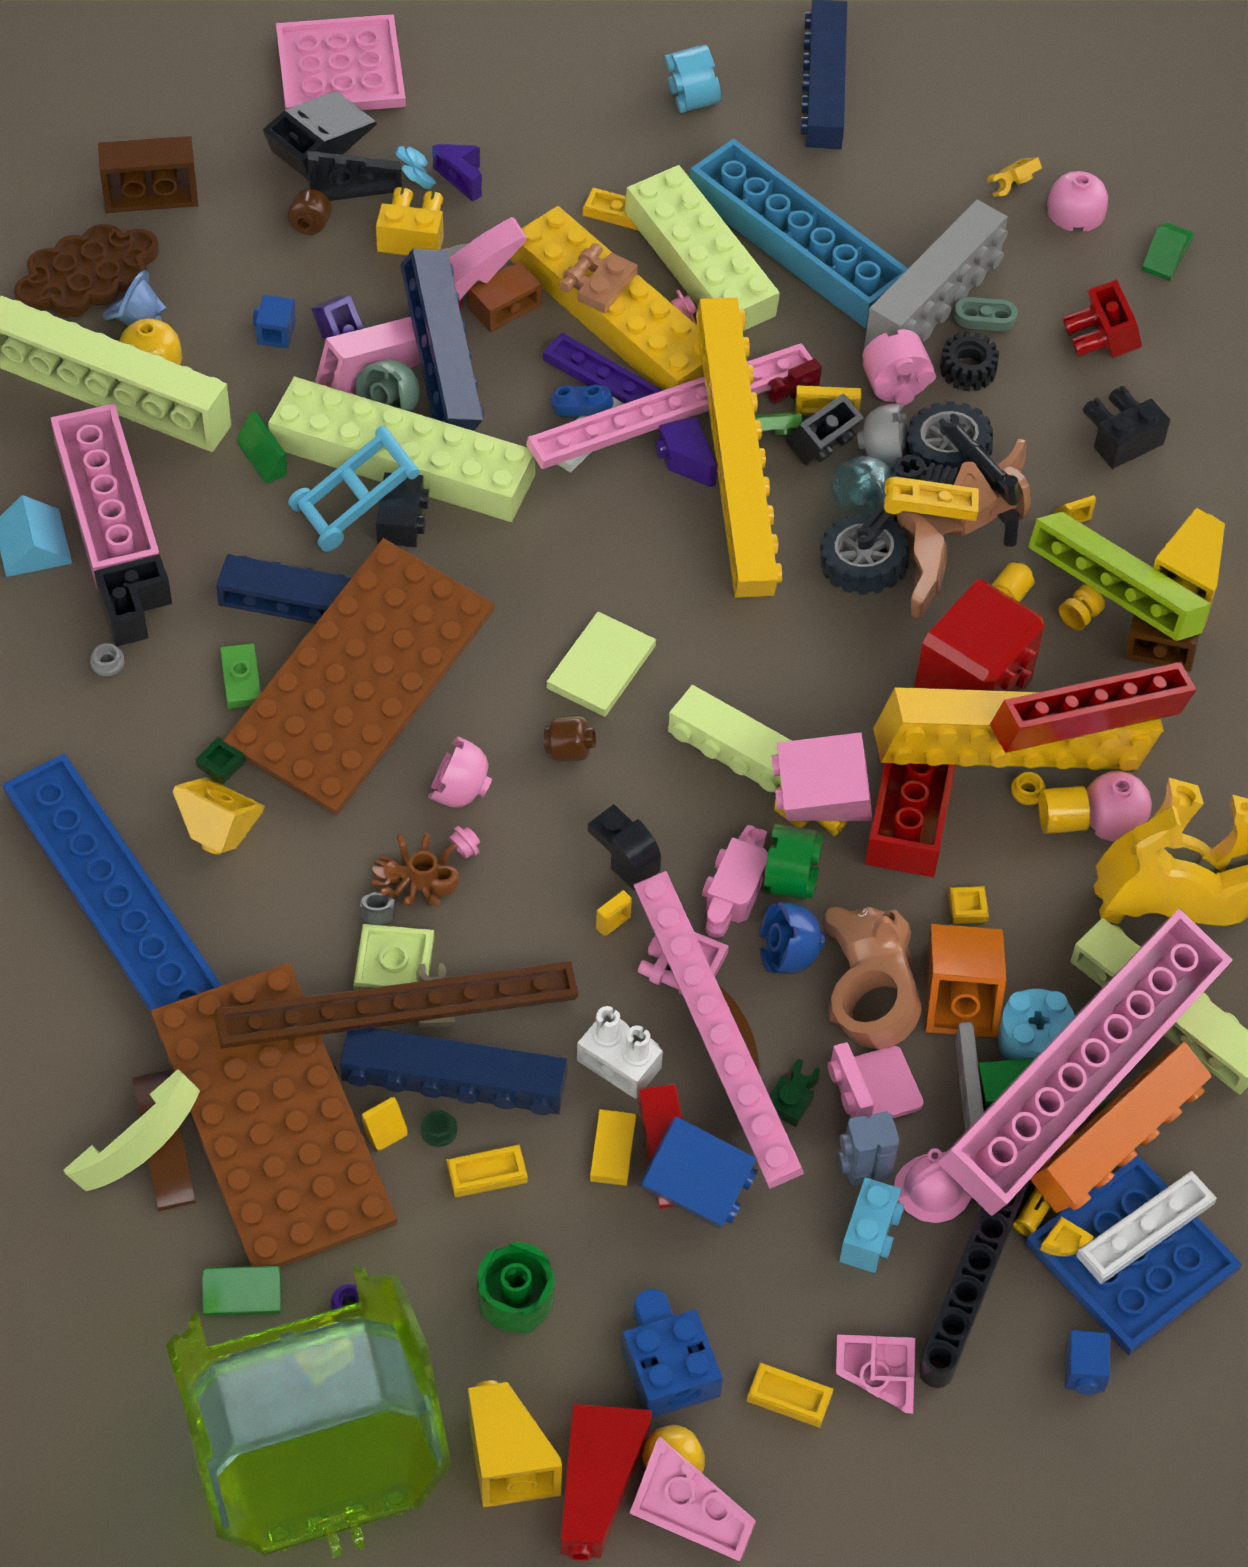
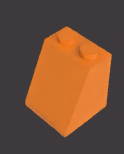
[925,924,1007,1038]

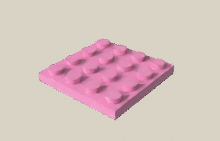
[276,14,406,110]

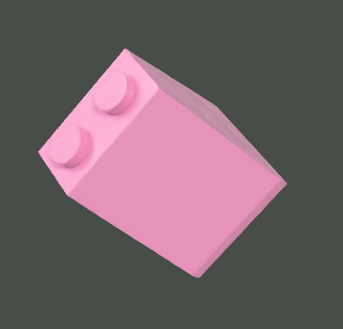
[772,732,873,821]

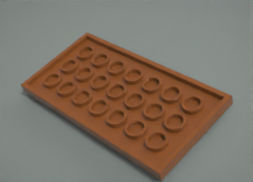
[223,538,495,816]
[151,962,397,1268]

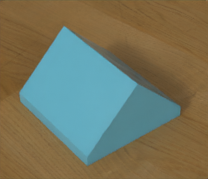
[0,495,72,577]

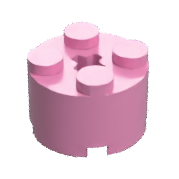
[862,329,936,405]

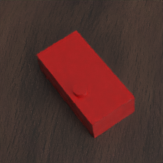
[865,763,956,878]

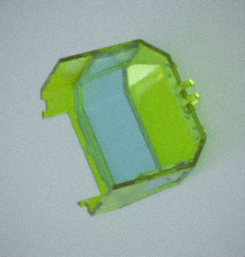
[166,1265,452,1558]

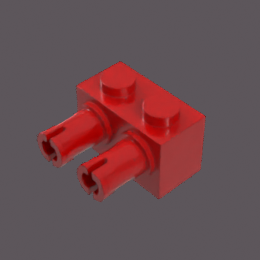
[1062,279,1142,358]

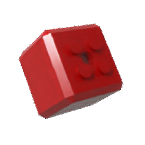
[914,579,1045,692]

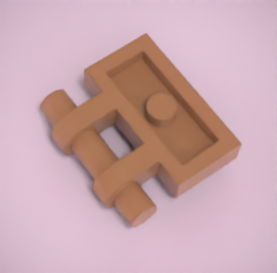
[559,243,638,313]

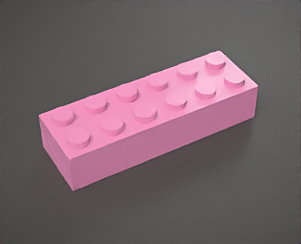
[50,403,159,592]

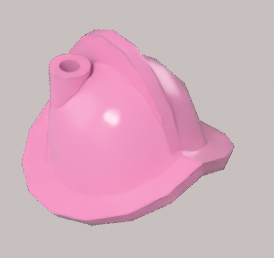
[894,1148,972,1223]

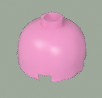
[1047,171,1108,232]
[428,736,492,808]
[1086,771,1152,842]

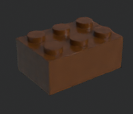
[98,136,198,213]

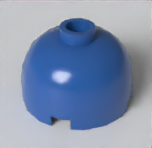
[760,902,825,974]

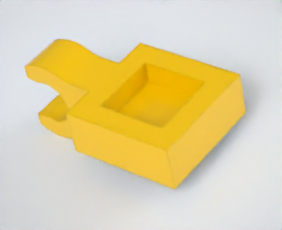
[987,157,1042,197]

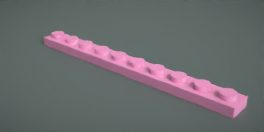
[526,343,813,469]
[634,871,804,1189]

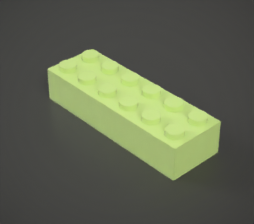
[624,165,780,331]

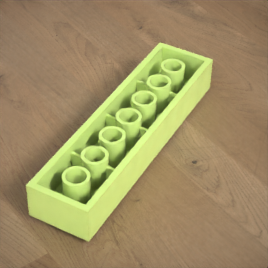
[0,295,231,452]
[268,376,535,522]

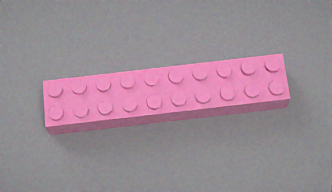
[937,909,1233,1216]

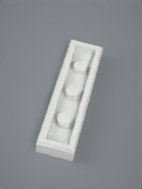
[1076,1171,1217,1284]

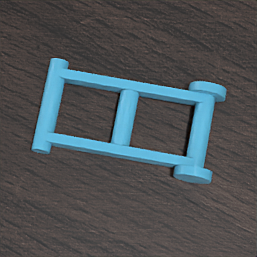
[288,426,420,552]

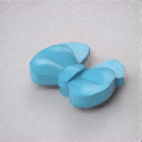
[395,146,436,189]

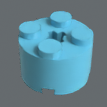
[664,44,721,114]
[997,989,1075,1060]

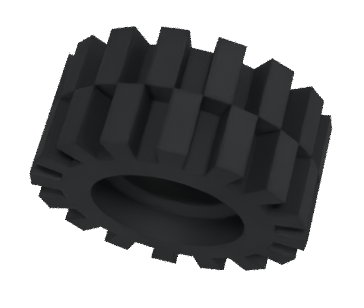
[940,331,999,391]

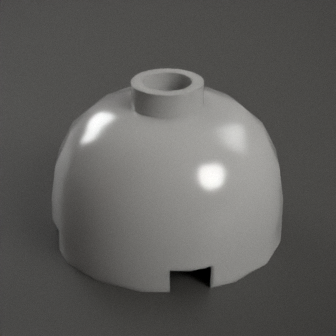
[858,403,908,468]

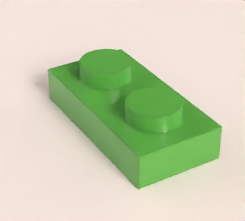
[755,411,802,435]

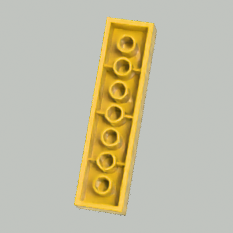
[511,206,704,390]
[873,687,1163,771]

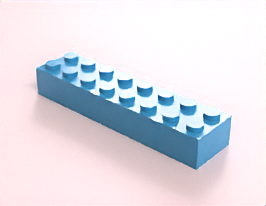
[690,138,908,329]

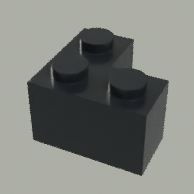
[94,554,172,647]

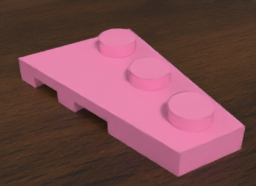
[630,1437,756,1561]

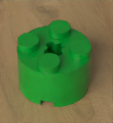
[764,824,824,900]
[477,1242,555,1334]

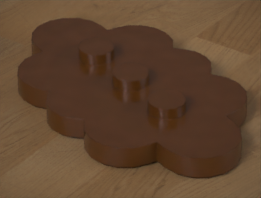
[14,224,159,317]

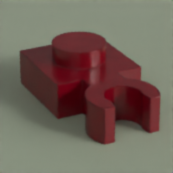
[767,358,822,404]

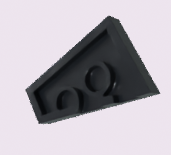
[307,151,402,201]

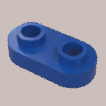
[550,385,614,417]

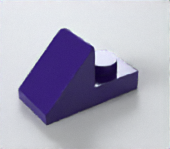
[432,144,482,202]

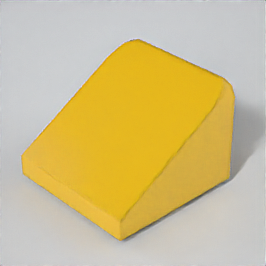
[1053,495,1096,523]
[362,1097,408,1151]

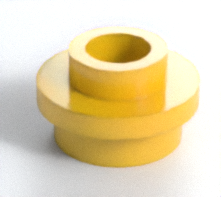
[1011,772,1046,805]

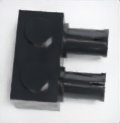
[1083,386,1171,469]

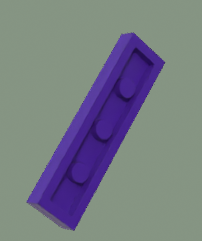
[543,333,663,404]

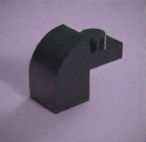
[587,804,661,891]

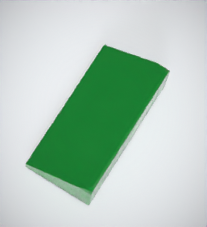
[237,411,288,483]
[202,1266,281,1315]

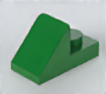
[1142,222,1194,281]

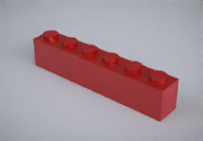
[990,662,1197,753]

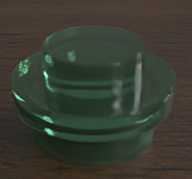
[420,1110,458,1147]

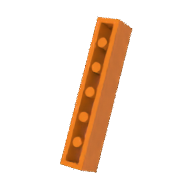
[1030,1041,1212,1213]

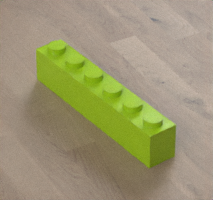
[1028,512,1211,641]

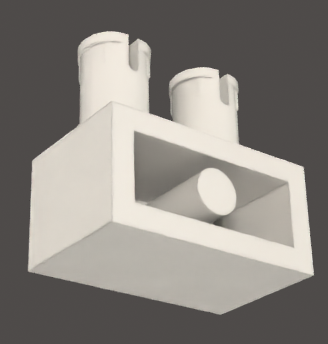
[577,1006,663,1099]

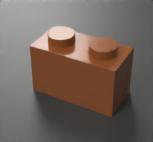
[468,261,542,332]

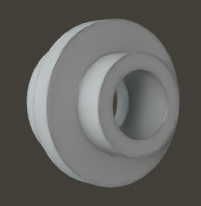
[90,643,125,676]

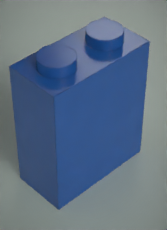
[638,1116,758,1228]

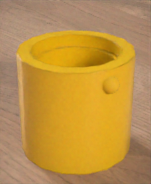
[1038,786,1090,834]

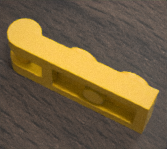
[884,477,979,521]

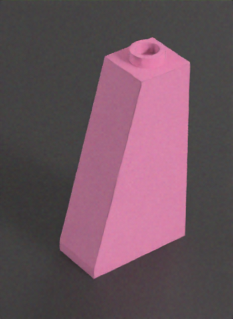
[315,317,420,395]

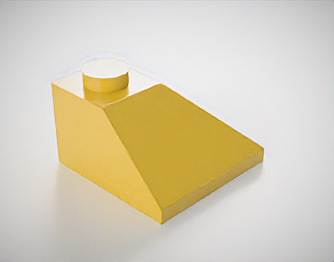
[173,777,265,855]

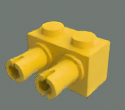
[376,187,444,255]

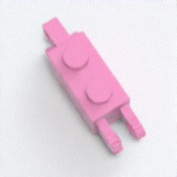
[702,825,768,938]

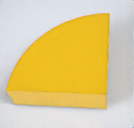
[1040,1216,1094,1257]

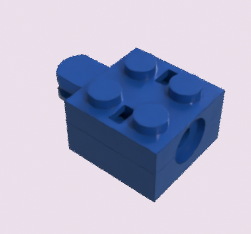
[621,1289,723,1418]

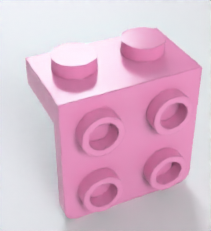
[828,1042,924,1118]

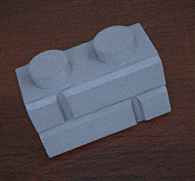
[837,1111,900,1186]

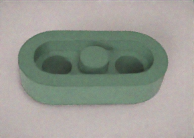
[954,297,1018,331]

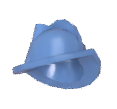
[103,270,167,326]

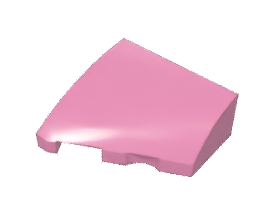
[836,1334,916,1414]

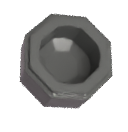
[360,892,395,925]

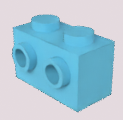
[839,1177,905,1273]

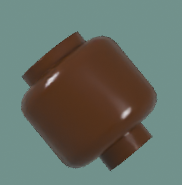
[288,189,332,235]
[544,716,596,762]

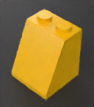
[1153,508,1225,627]
[468,1380,562,1508]

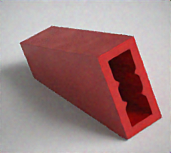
[561,1404,652,1561]

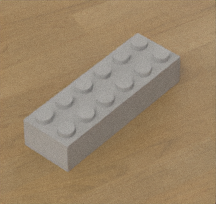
[864,199,1008,349]

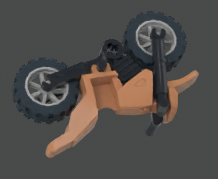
[820,401,1031,618]

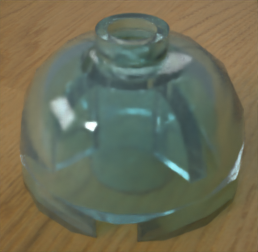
[831,456,895,516]

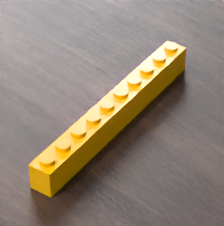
[696,297,782,598]

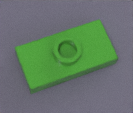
[220,643,261,709]

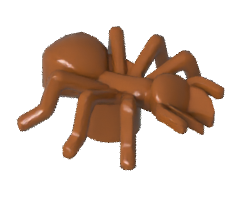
[372,833,459,906]

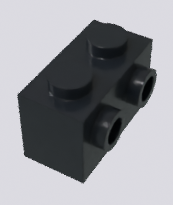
[786,393,864,466]

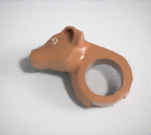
[822,906,922,1049]

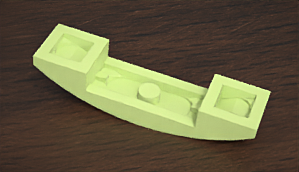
[63,1069,200,1191]

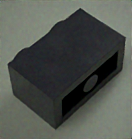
[376,472,430,547]

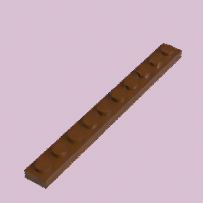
[214,961,579,1049]

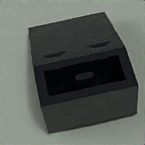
[263,91,377,181]

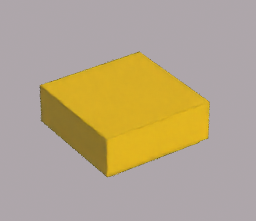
[948,886,989,924]
[596,890,632,936]

